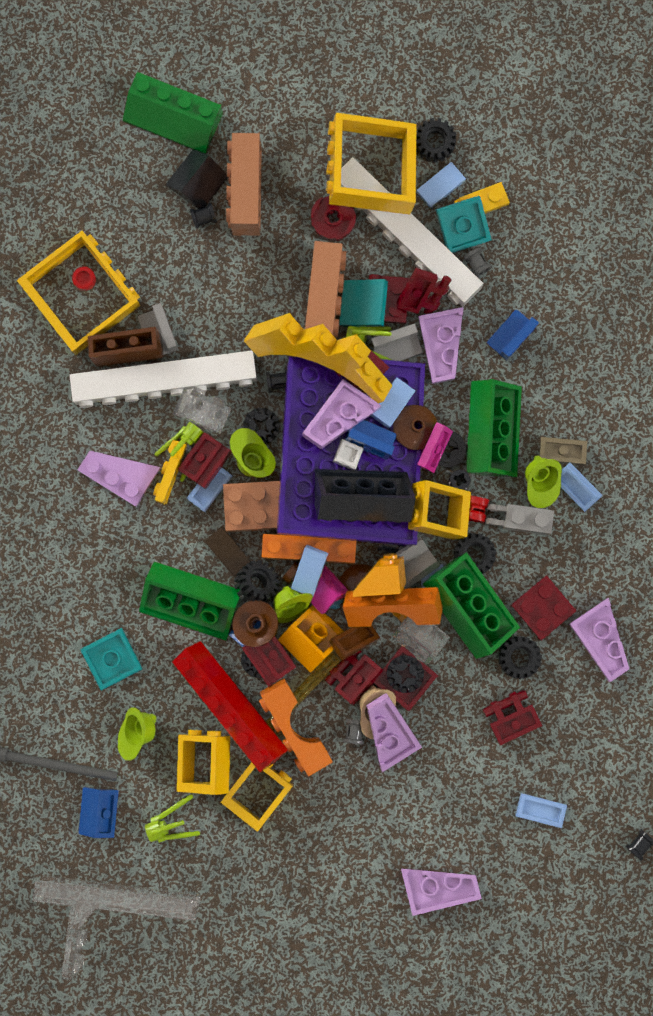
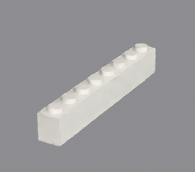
[341,157,484,307]
[69,351,257,408]

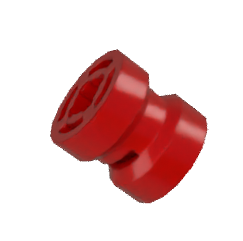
[469,496,490,523]

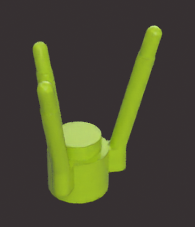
[346,326,392,360]
[155,422,204,482]
[145,794,200,843]

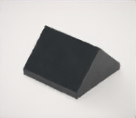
[165,149,228,209]

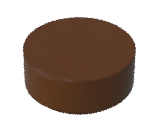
[282,561,299,584]

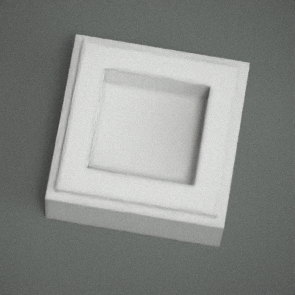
[333,439,364,470]

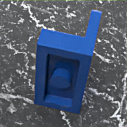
[487,310,539,361]
[344,420,396,460]
[79,787,119,838]

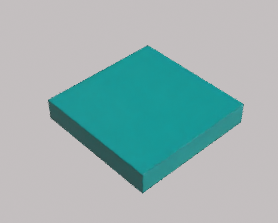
[435,195,492,253]
[339,279,388,327]
[80,628,143,691]

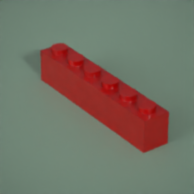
[172,641,288,772]

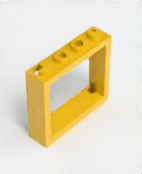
[326,113,416,215]
[17,231,140,355]

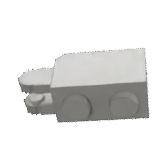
[485,504,554,536]

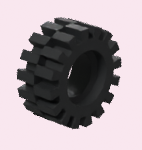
[416,118,456,163]
[453,533,496,574]
[234,560,280,603]
[498,636,542,679]

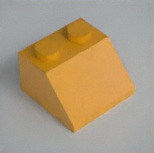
[353,553,406,597]
[278,605,344,673]

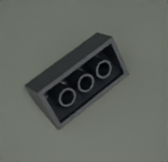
[315,469,416,523]

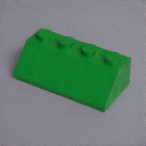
[123,72,223,154]
[466,379,522,477]
[423,552,520,659]
[139,561,241,641]

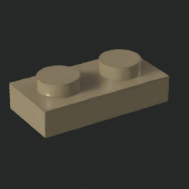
[539,437,588,465]

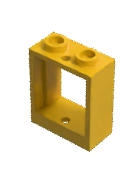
[408,480,471,540]
[177,730,230,795]
[221,762,293,832]

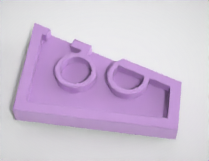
[418,307,463,384]
[302,379,381,449]
[78,451,161,507]
[569,598,629,682]
[366,693,422,772]
[401,869,482,916]

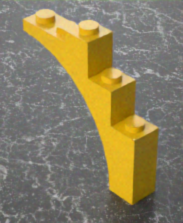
[244,313,393,403]

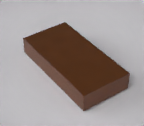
[329,625,380,660]

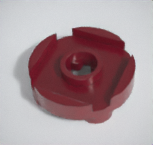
[311,196,356,241]

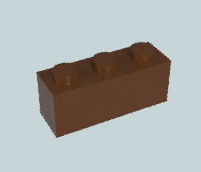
[88,327,163,367]

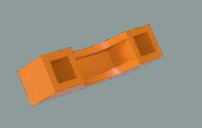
[262,534,356,564]
[343,587,443,627]
[259,678,333,777]

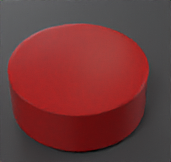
[72,267,96,291]

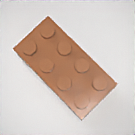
[226,133,262,236]
[305,241,347,338]
[223,481,280,533]

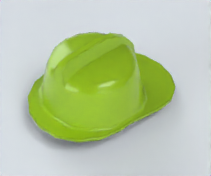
[230,428,276,478]
[525,456,562,508]
[273,586,313,623]
[118,707,157,761]

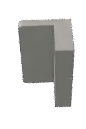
[138,303,179,355]
[371,324,422,361]
[396,537,440,589]

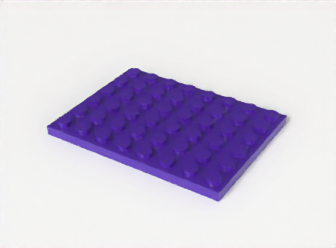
[277,356,425,546]

